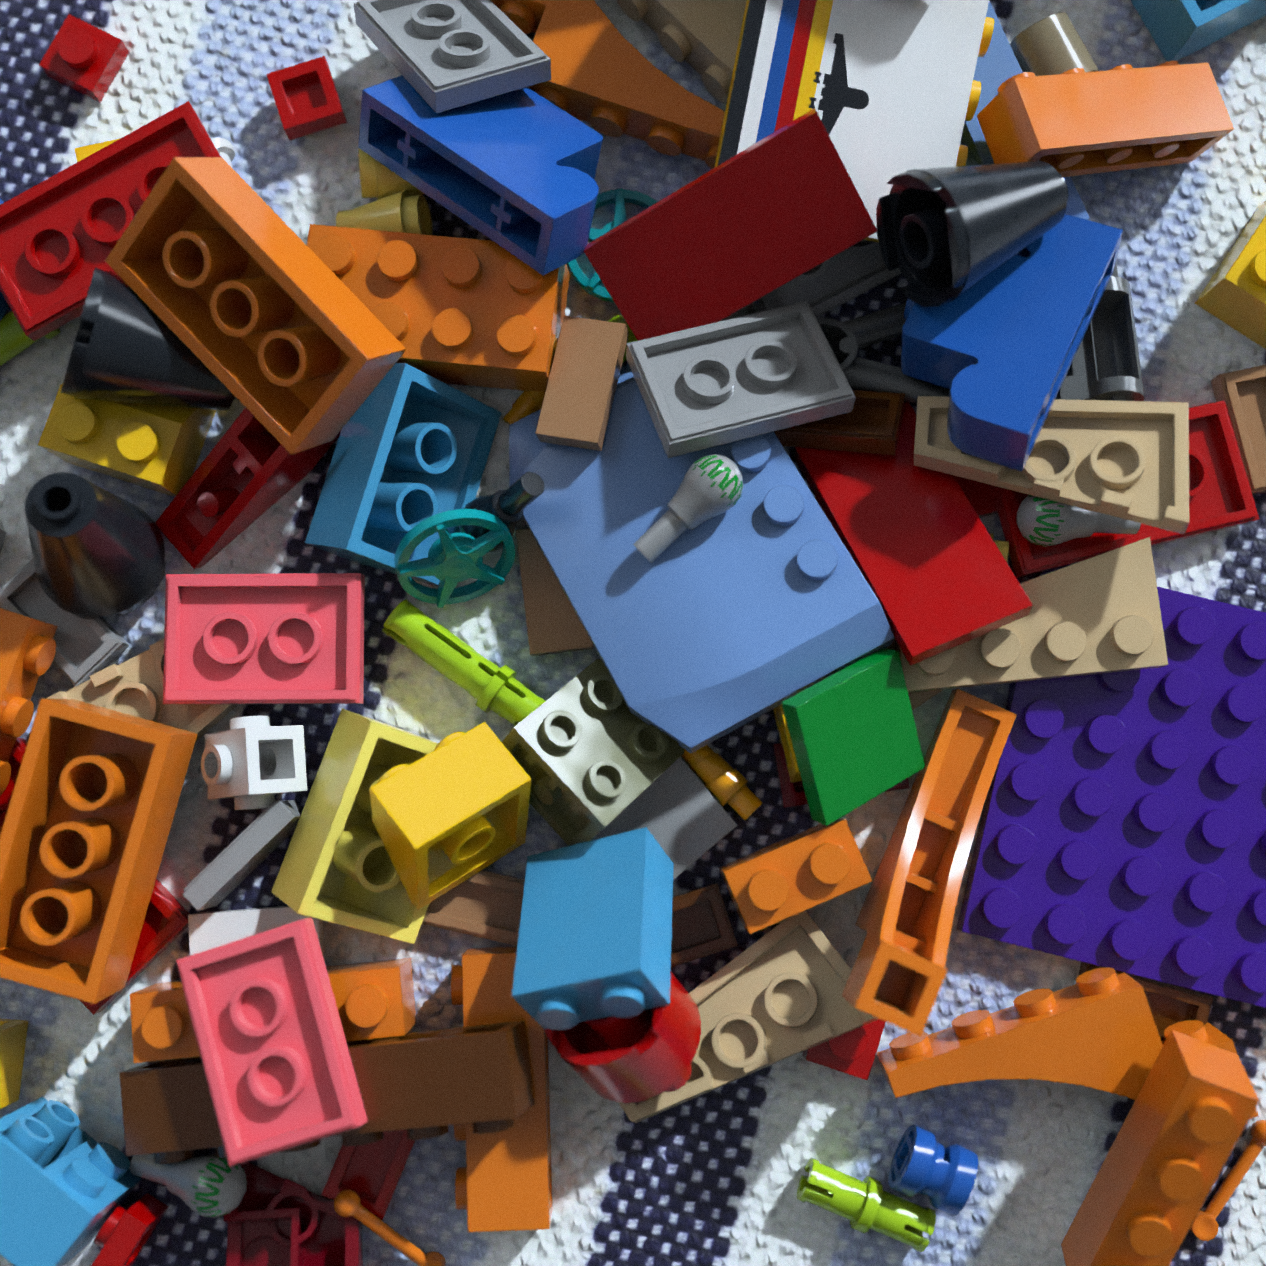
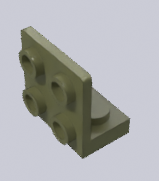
[502,659,684,846]

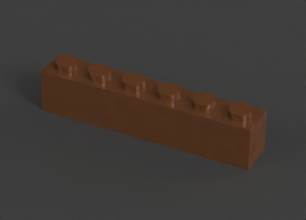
[119,1020,535,1164]

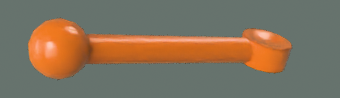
[1189,1120,1266,1241]
[334,1189,446,1266]

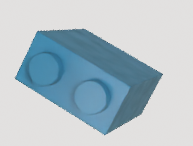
[512,827,674,1030]

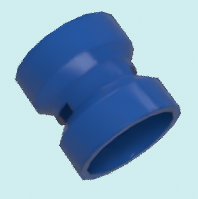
[888,1124,978,1216]

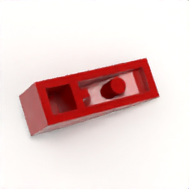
[155,407,341,569]

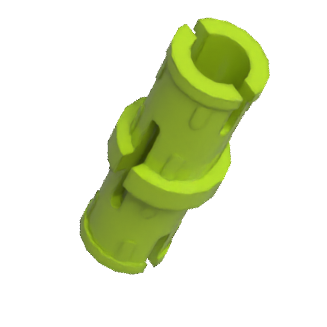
[797,1158,936,1252]

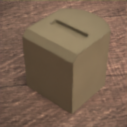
[1010,12,1099,76]

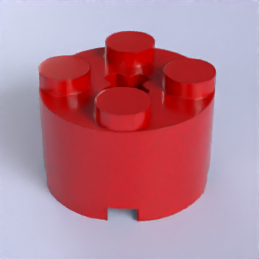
[545,972,701,1103]

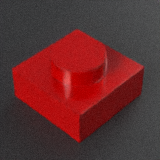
[39,14,130,103]
[266,56,348,140]
[802,1019,886,1081]
[91,1193,169,1266]

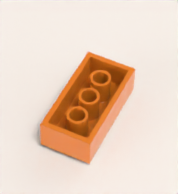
[105,157,407,455]
[307,224,570,392]
[0,698,198,1004]

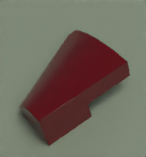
[223,1161,363,1266]

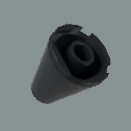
[876,161,1068,307]
[61,268,239,411]
[25,472,166,619]

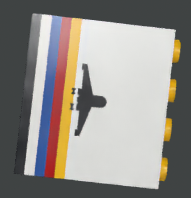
[714,0,994,243]

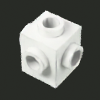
[201,716,307,810]

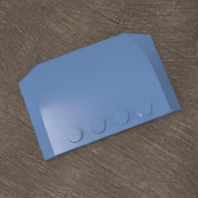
[509,364,894,753]

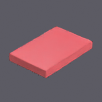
[163,573,365,705]
[176,917,368,1167]

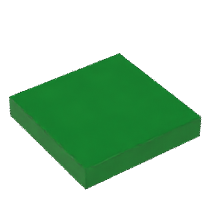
[781,647,925,826]

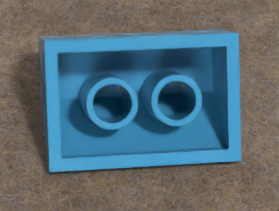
[305,363,502,587]

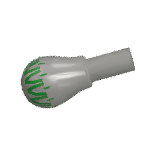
[633,454,743,563]
[1016,495,1141,547]
[130,1153,247,1218]

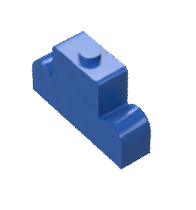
[358,75,603,276]
[901,215,1123,472]

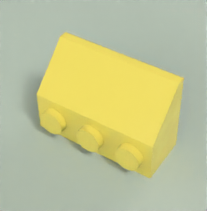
[271,708,439,944]

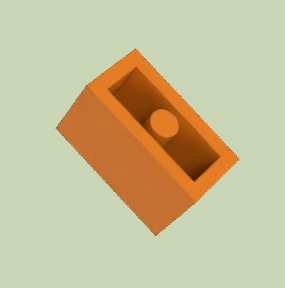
[719,818,872,934]

